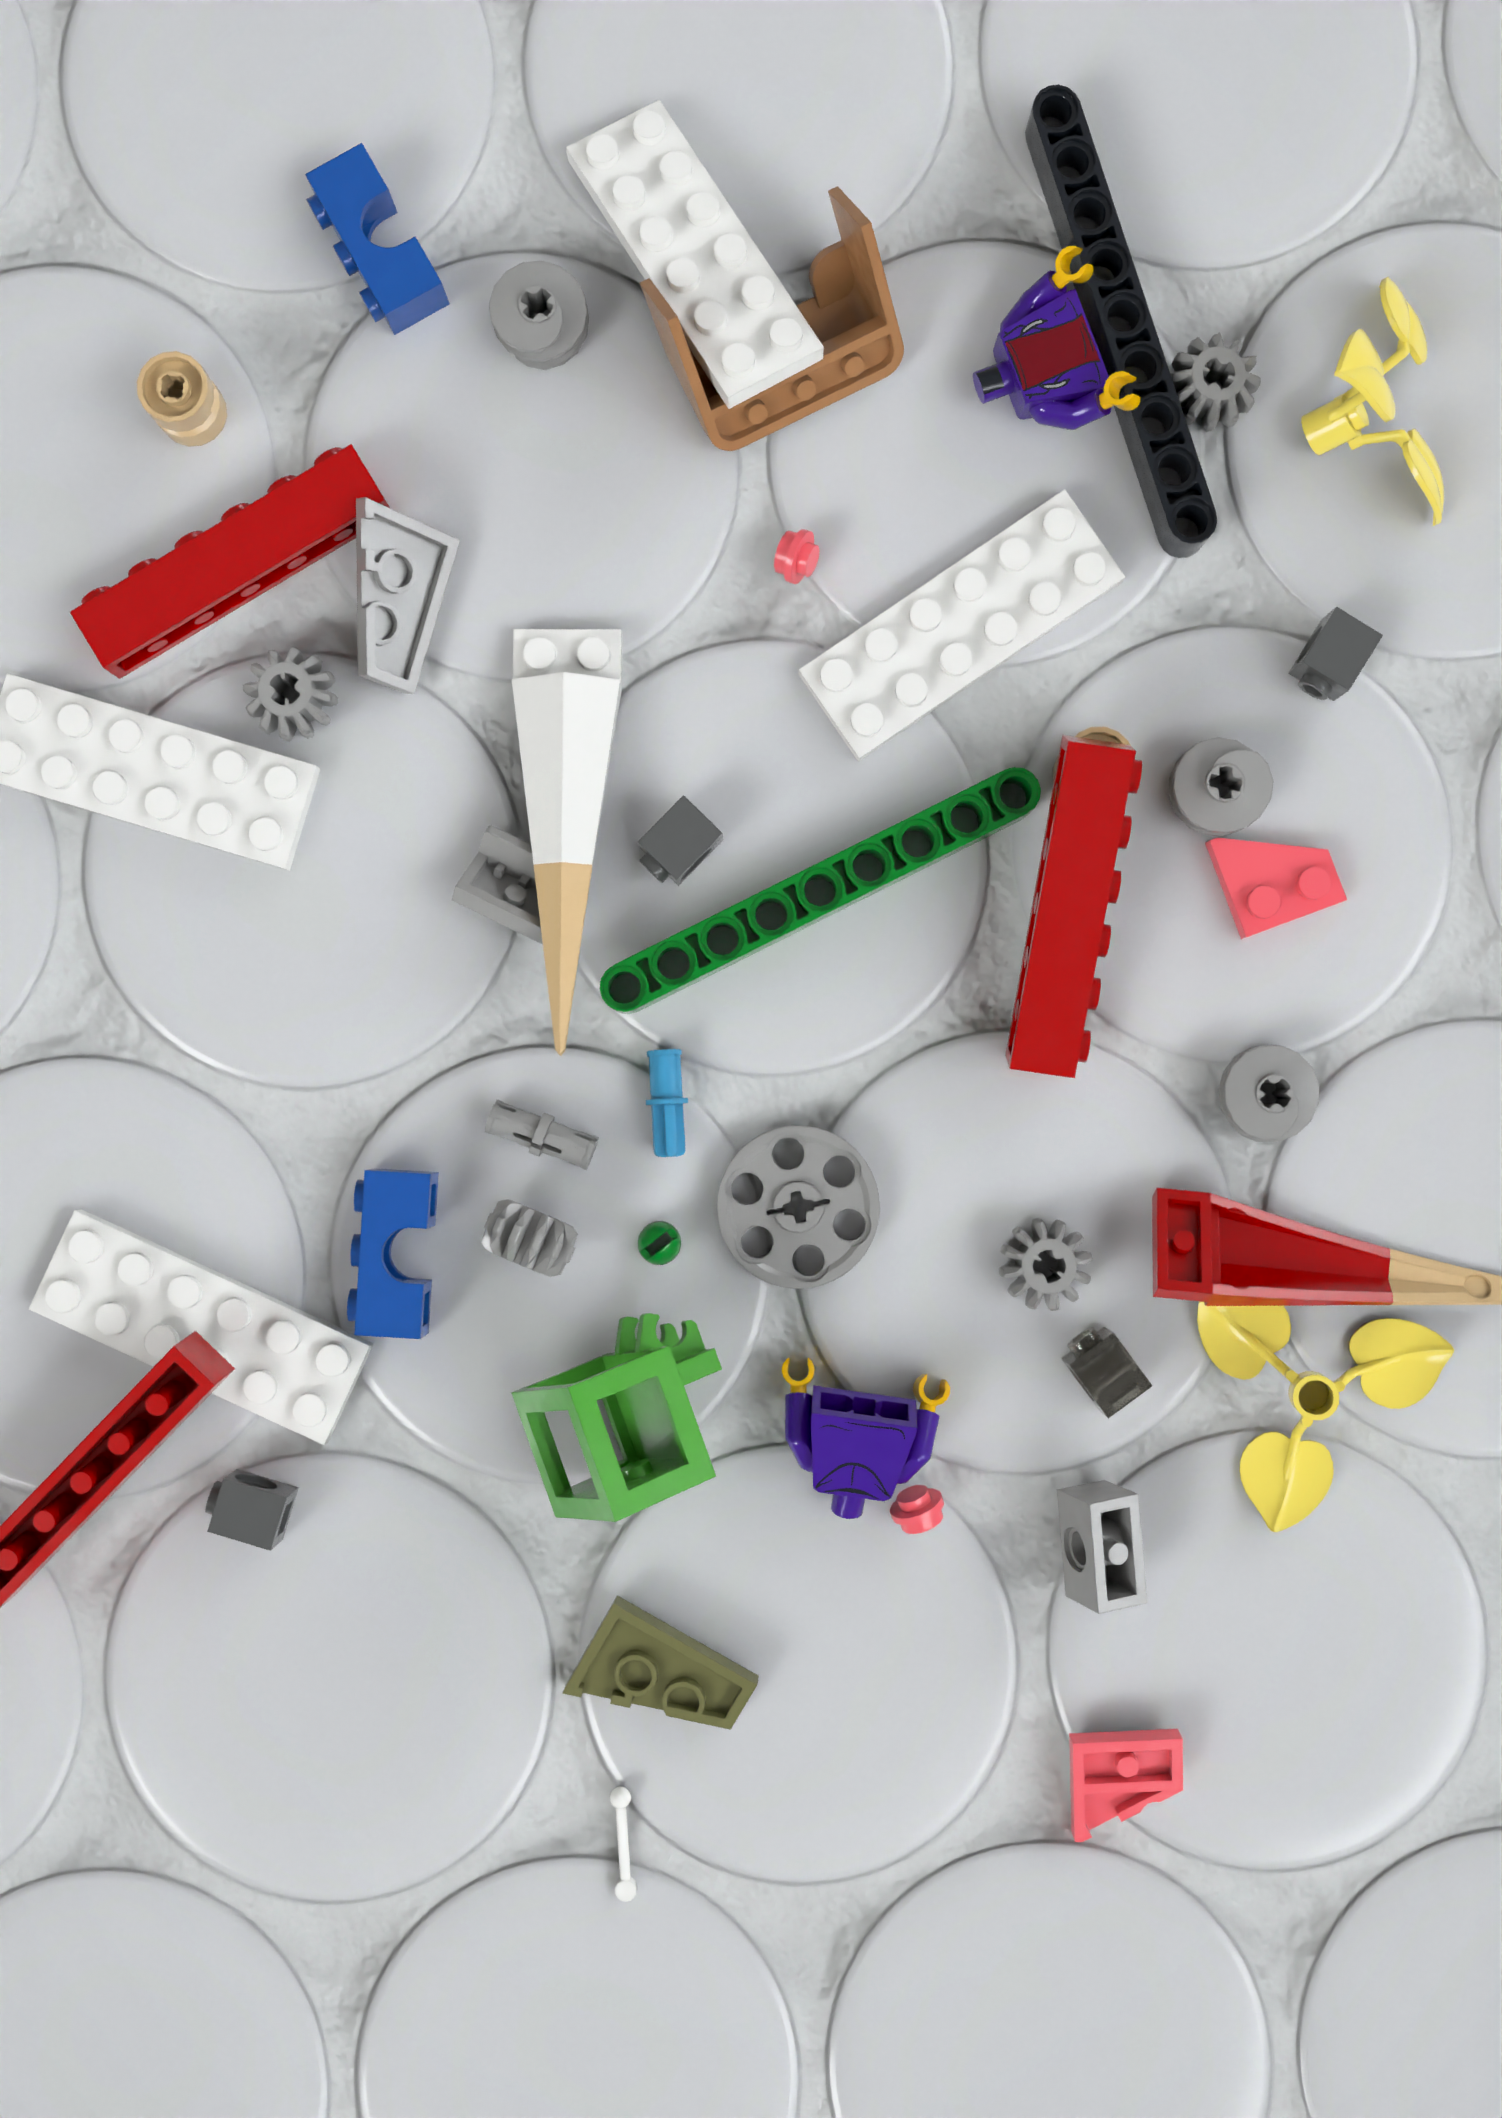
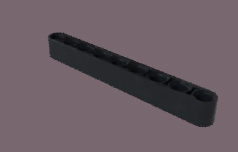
[1025,84,1217,558]

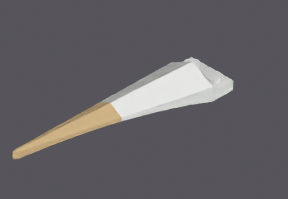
[512,629,622,1056]

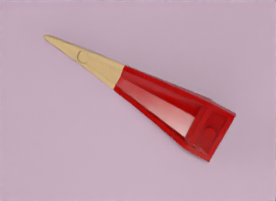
[1152,1188,1502,1306]

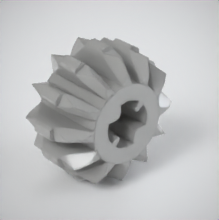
[1171,332,1261,432]
[243,647,338,742]
[481,1199,578,1277]
[999,1218,1092,1311]

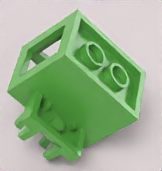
[511,1313,722,1522]

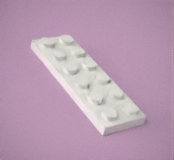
[566,99,824,409]
[798,489,1126,762]
[0,673,321,871]
[29,1209,373,1445]

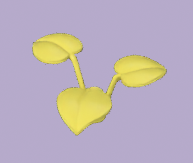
[1301,277,1444,526]
[1197,1301,1454,1532]

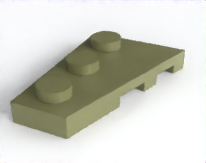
[562,1595,759,1730]

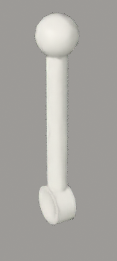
[609,1786,637,1902]

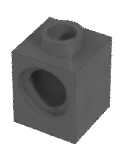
[1288,607,1383,701]
[638,795,723,886]
[205,1469,299,1551]

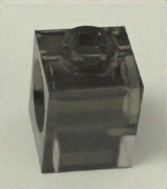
[1061,1327,1152,1419]

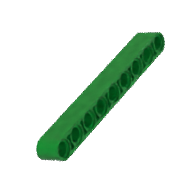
[600,767,1041,1014]

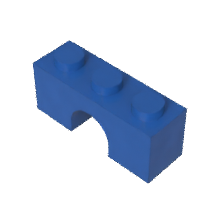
[305,143,450,335]
[347,1168,439,1339]

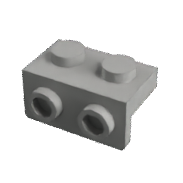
[452,825,543,944]

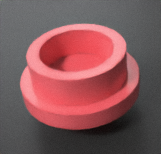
[774,529,820,584]
[890,1485,944,1534]

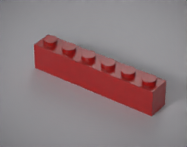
[70,444,390,679]
[1005,735,1142,1078]
[0,1331,235,1608]

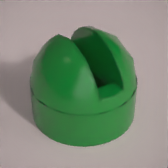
[638,1221,681,1265]

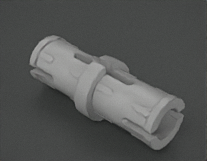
[485,1100,599,1170]

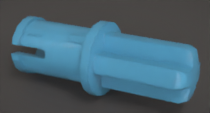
[645,1049,688,1157]

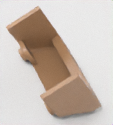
[640,186,904,451]

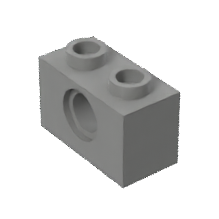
[1057,1480,1147,1614]

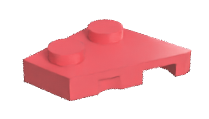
[1205,837,1347,939]
[1069,1729,1183,1842]

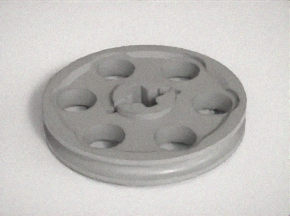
[717,1126,880,1289]

